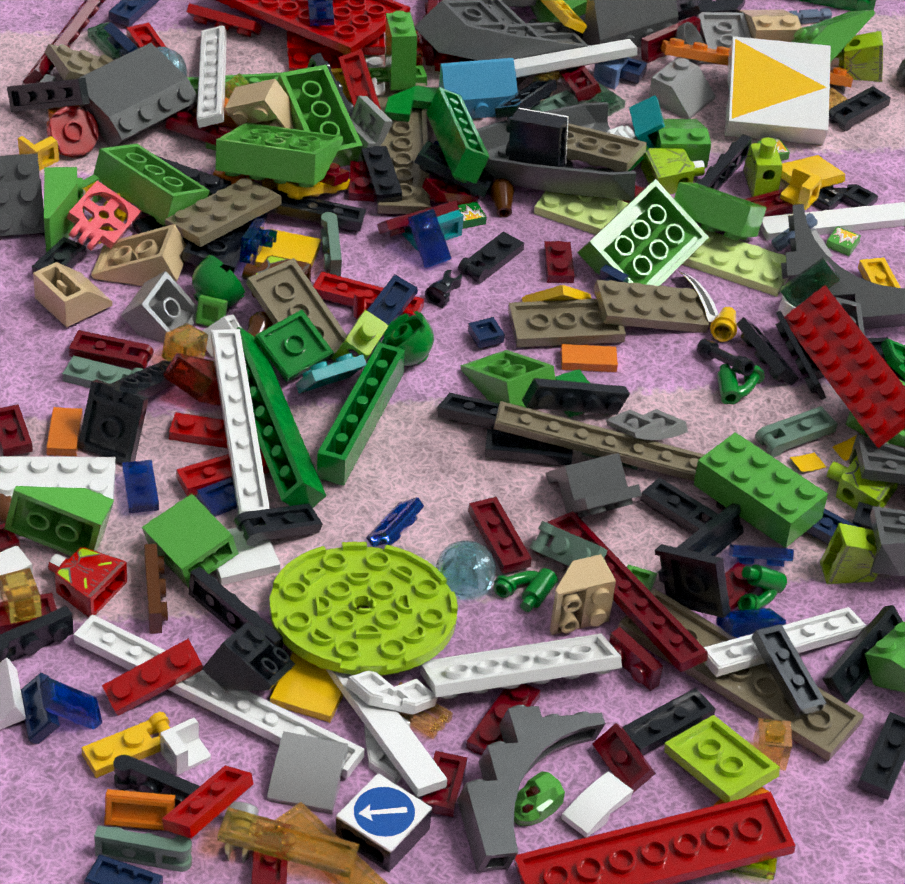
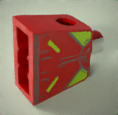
[48,547,127,617]

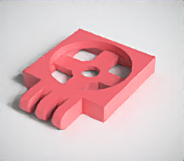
[67,181,141,251]

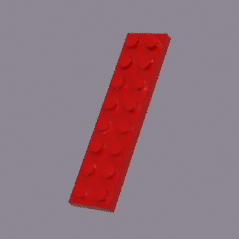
[784,285,905,448]
[514,791,796,884]

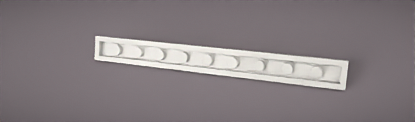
[73,614,365,779]

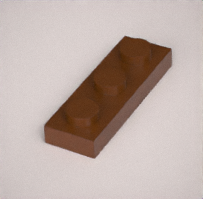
[144,543,168,634]

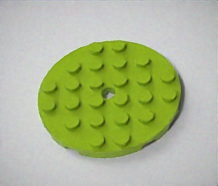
[269,542,458,675]

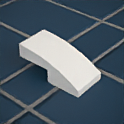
[561,771,633,838]

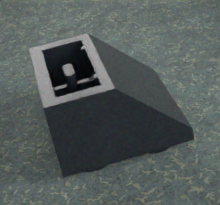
[202,622,295,691]

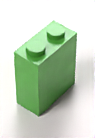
[385,11,417,90]
[142,494,239,588]

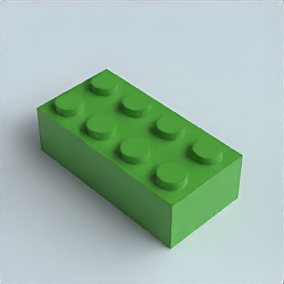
[277,65,363,167]
[93,144,210,226]
[693,432,828,548]

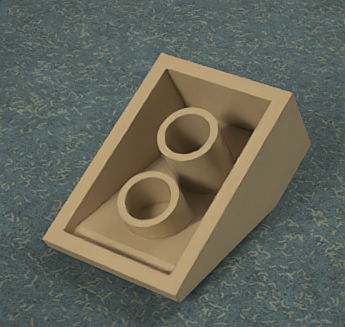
[738,9,802,42]
[91,224,187,286]

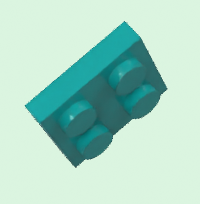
[295,353,367,394]

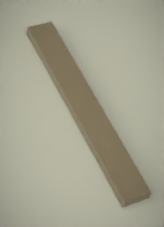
[494,401,704,481]

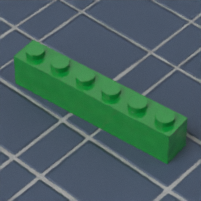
[426,87,489,184]
[317,342,405,486]

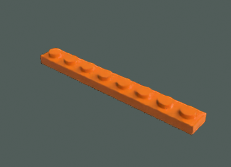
[661,38,853,88]

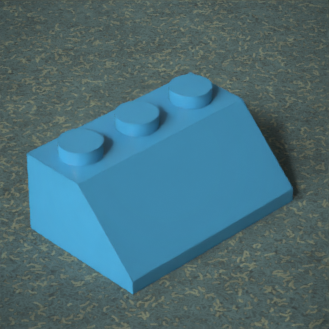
[439,58,518,119]

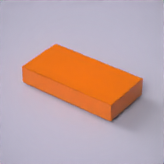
[560,344,618,372]
[46,407,83,457]
[104,789,175,831]

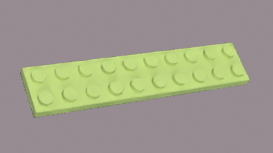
[534,191,788,297]

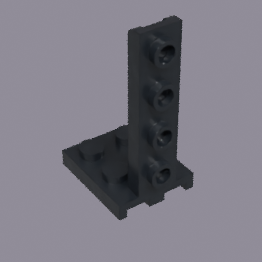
[78,360,186,466]
[655,503,744,618]

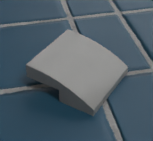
[351,96,393,162]
[606,409,688,440]
[267,731,348,814]

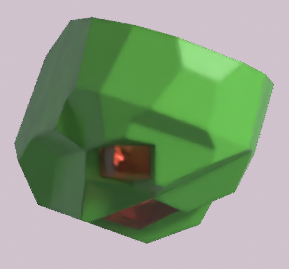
[514,771,565,826]

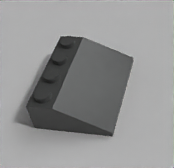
[582,0,679,47]
[79,43,198,147]

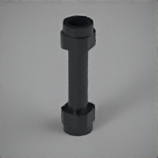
[697,339,755,376]

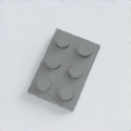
[697,12,751,50]

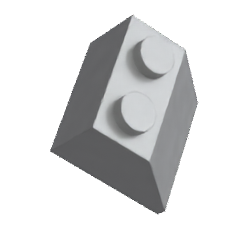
[649,57,716,119]
[121,271,197,346]

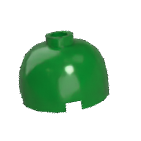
[192,255,245,309]
[377,311,434,366]

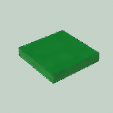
[255,310,334,382]

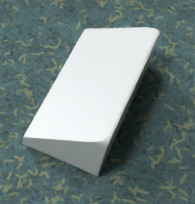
[0,658,26,730]

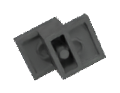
[0,153,45,236]
[546,453,642,518]

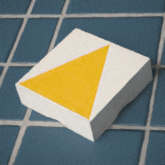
[725,37,831,145]

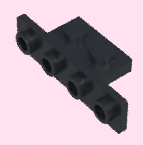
[775,310,826,400]

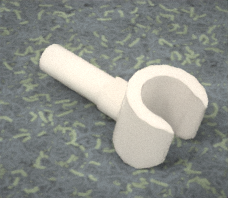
[372,78,385,96]

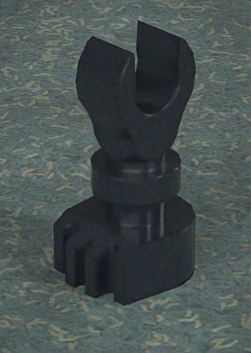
[425,270,462,308]

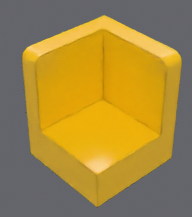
[17,136,59,171]
[780,166,823,210]

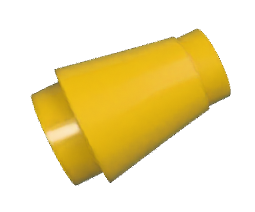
[710,307,737,342]

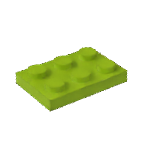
[664,715,780,803]

